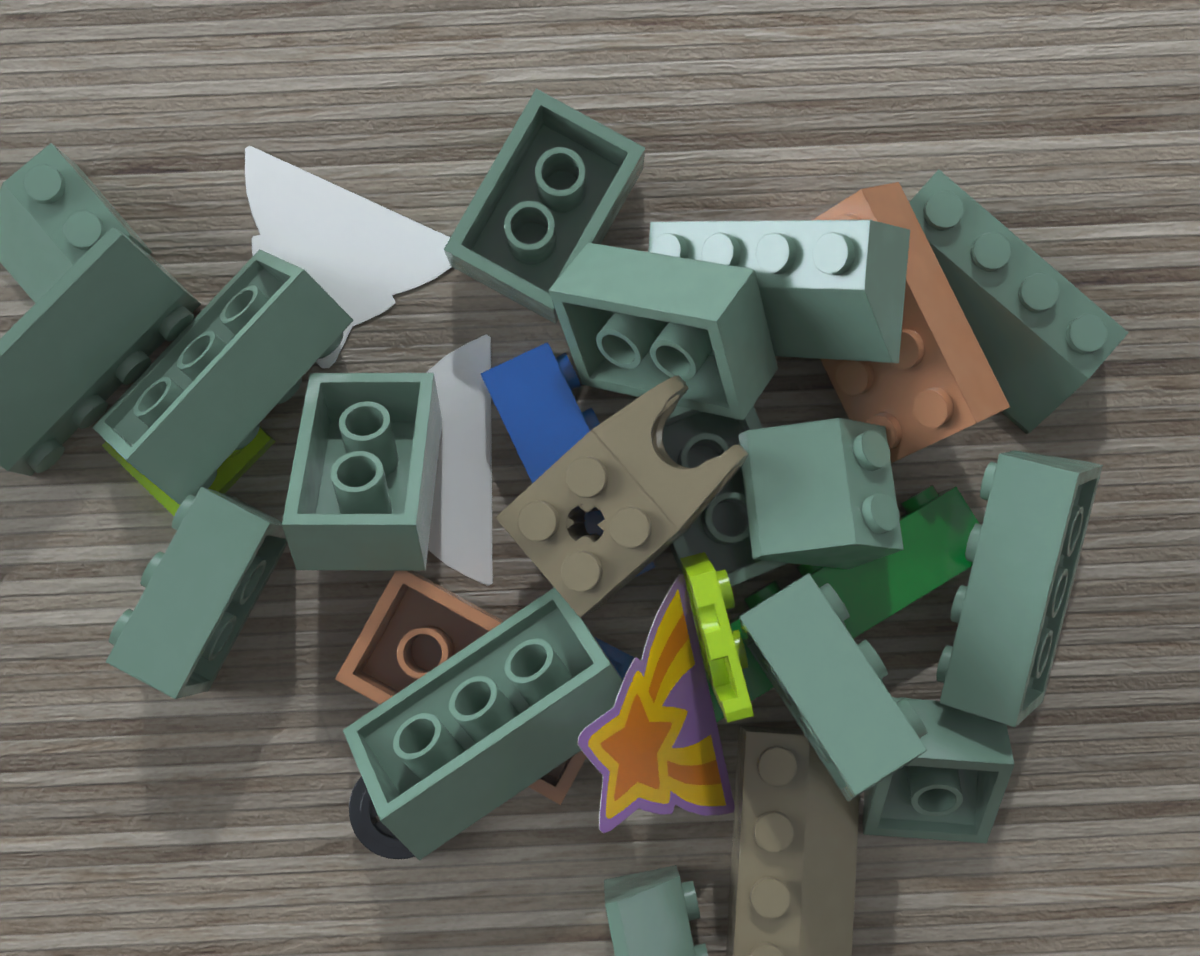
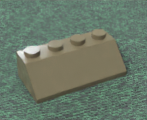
[726,725,860,956]

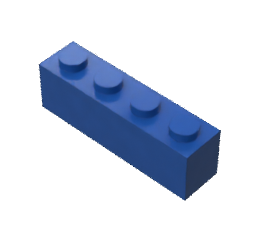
[481,342,655,578]

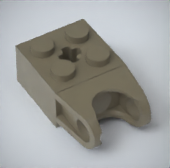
[495,375,748,618]

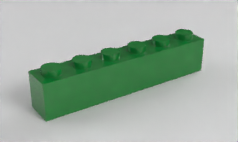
[703,485,979,723]

